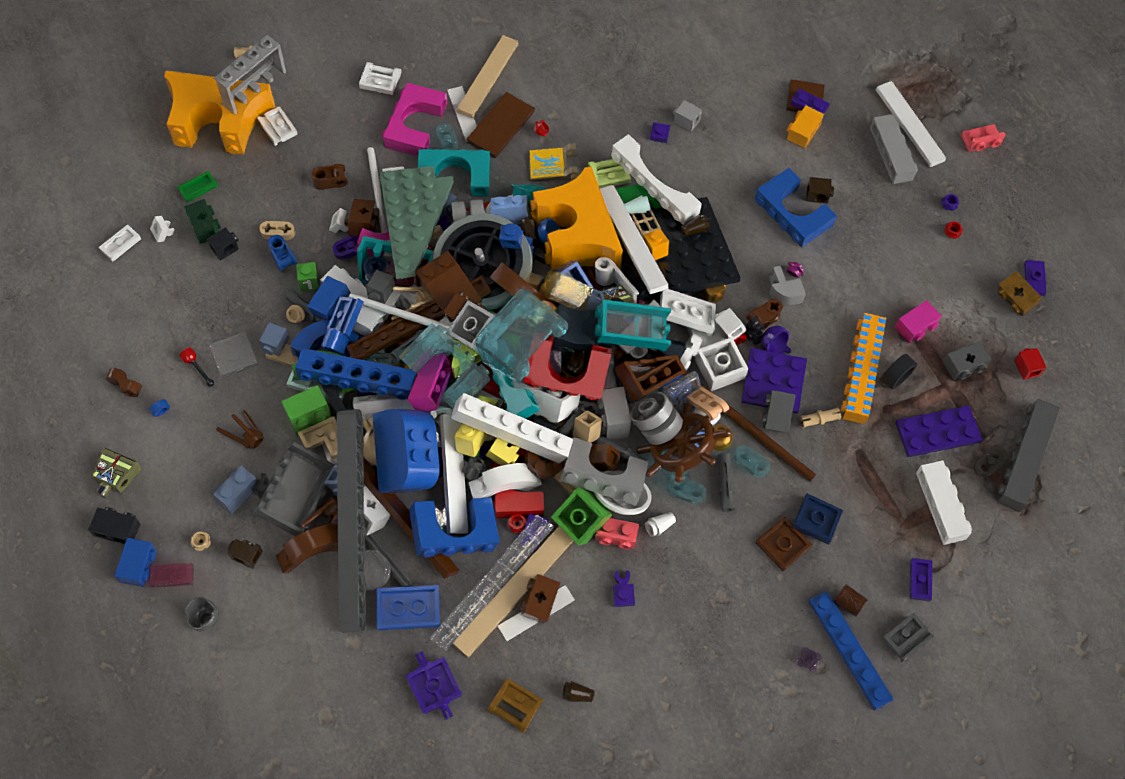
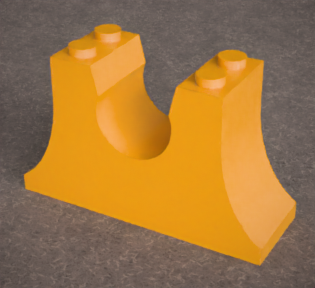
[164,71,275,155]
[530,166,623,271]

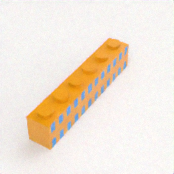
[840,313,886,424]

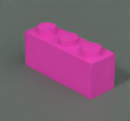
[408,353,452,411]

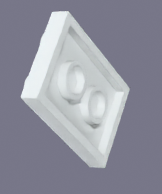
[660,289,716,334]

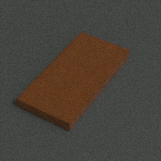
[467,92,535,159]

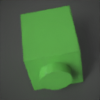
[296,262,319,291]

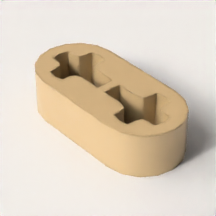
[259,221,295,240]

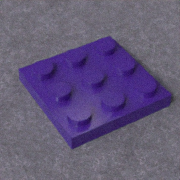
[741,348,807,414]

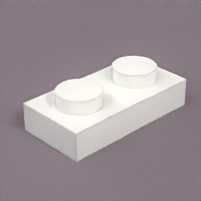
[99,224,141,262]

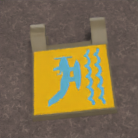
[529,143,578,181]

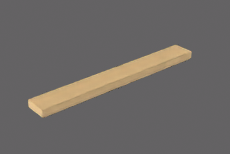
[453,526,574,658]

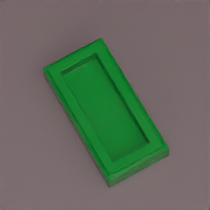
[177,170,218,203]

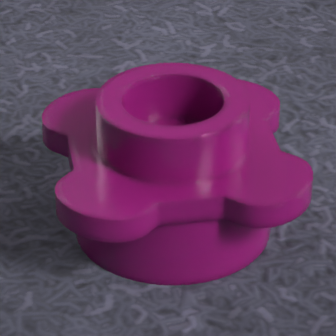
[786,261,804,278]

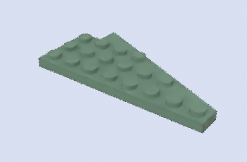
[380,166,453,279]

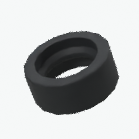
[881,354,918,389]

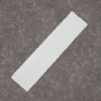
[447,86,477,143]
[498,585,575,641]

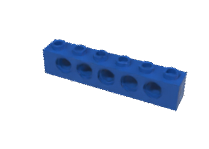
[295,348,417,400]

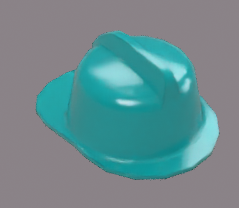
[511,183,548,205]

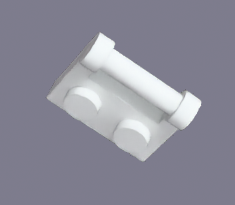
[359,62,401,95]

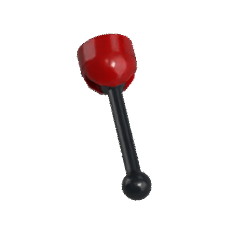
[179,347,214,387]

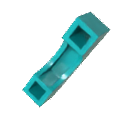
[486,339,540,419]

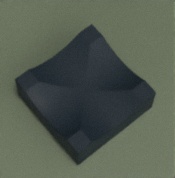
[554,305,596,351]

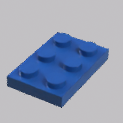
[377,585,440,631]

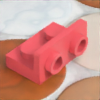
[961,124,1006,152]
[595,518,639,549]

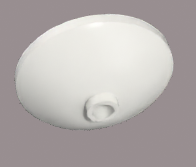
[594,470,652,515]

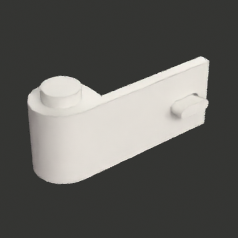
[595,257,639,304]

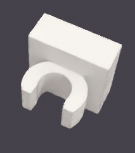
[329,208,349,233]
[150,216,174,242]

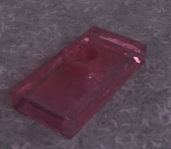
[150,563,194,588]

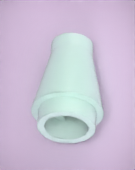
[624,195,650,214]

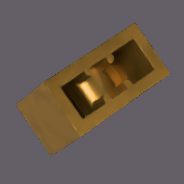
[998,271,1042,316]

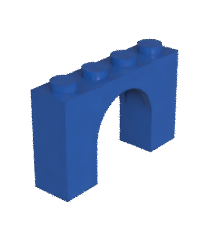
[755,168,837,247]
[409,498,500,557]

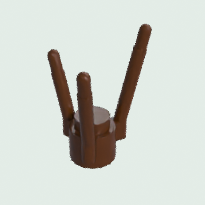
[216,410,264,449]
[301,497,338,528]

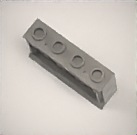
[214,35,286,115]

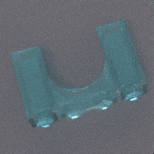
[399,323,491,409]

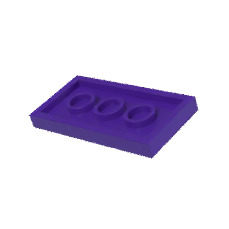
[895,406,982,458]

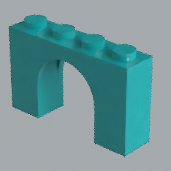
[418,149,490,197]

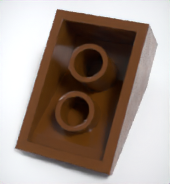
[415,251,483,323]

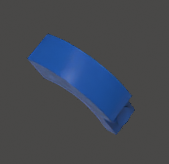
[290,320,360,357]

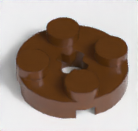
[525,450,564,479]

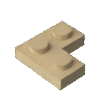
[298,416,337,459]

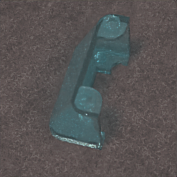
[475,289,568,383]

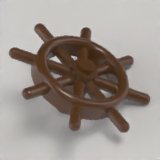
[636,403,731,483]

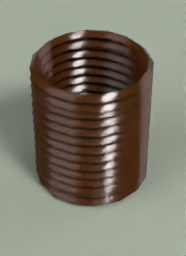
[834,584,868,617]

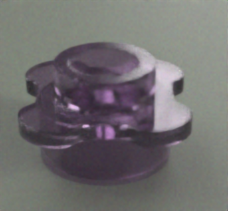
[797,647,821,672]

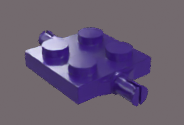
[406,651,462,720]

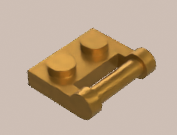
[487,678,543,734]

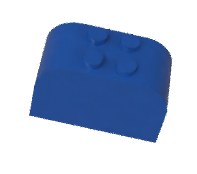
[372,409,439,493]

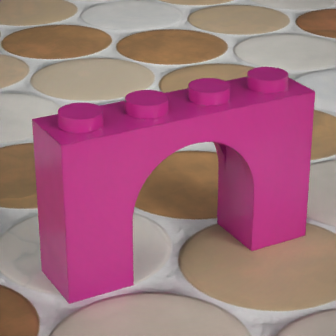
[382,83,447,156]

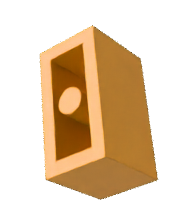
[787,105,824,148]

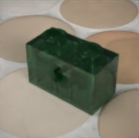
[184,199,221,244]

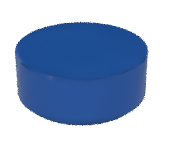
[149,399,170,417]

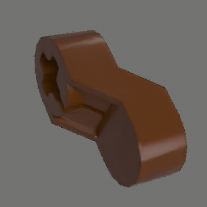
[106,368,142,398]

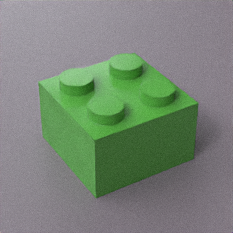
[282,385,331,436]
[551,487,613,545]

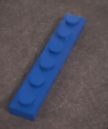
[809,591,894,711]

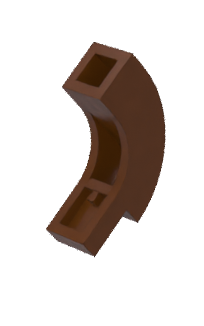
[490,262,549,311]
[276,524,338,573]

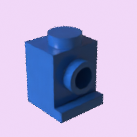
[499,223,523,249]

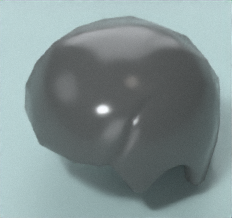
[184,597,218,632]

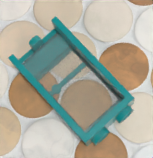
[595,300,671,352]

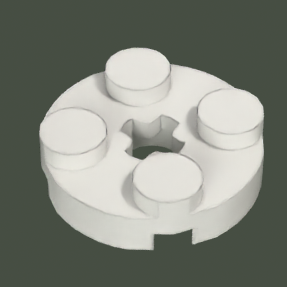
[680,333,702,370]

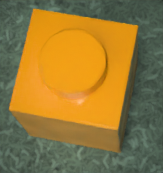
[643,229,669,260]

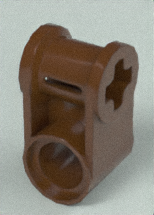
[312,164,348,190]
[746,299,783,331]

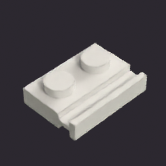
[257,106,298,146]

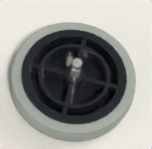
[433,214,532,311]

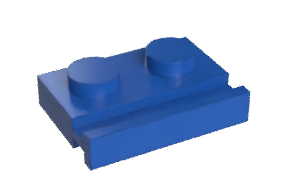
[326,297,364,336]

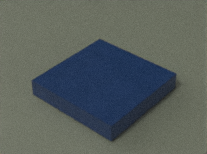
[792,493,843,545]

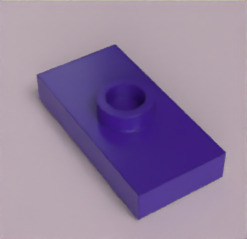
[1024,260,1047,296]

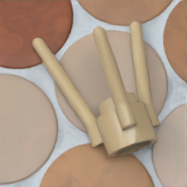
[391,286,434,320]

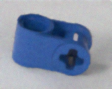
[268,235,297,272]
[321,328,352,357]

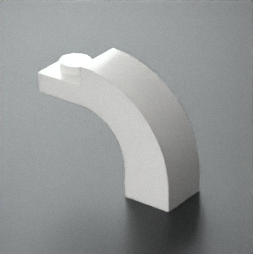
[469,463,542,499]

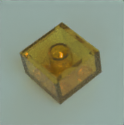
[540,271,594,310]

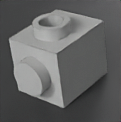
[673,100,702,132]

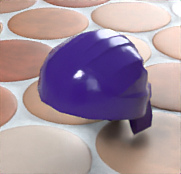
[762,325,791,354]

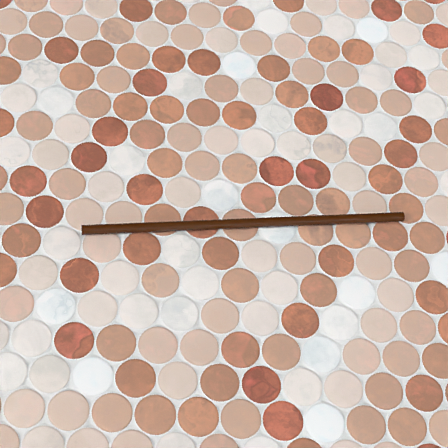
[647,348,816,482]

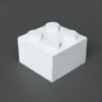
[695,337,748,391]

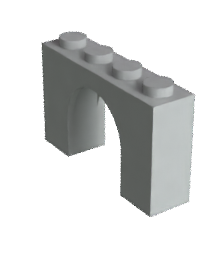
[560,437,648,506]

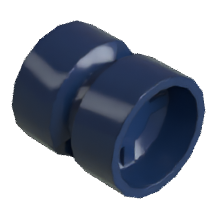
[364,256,389,284]

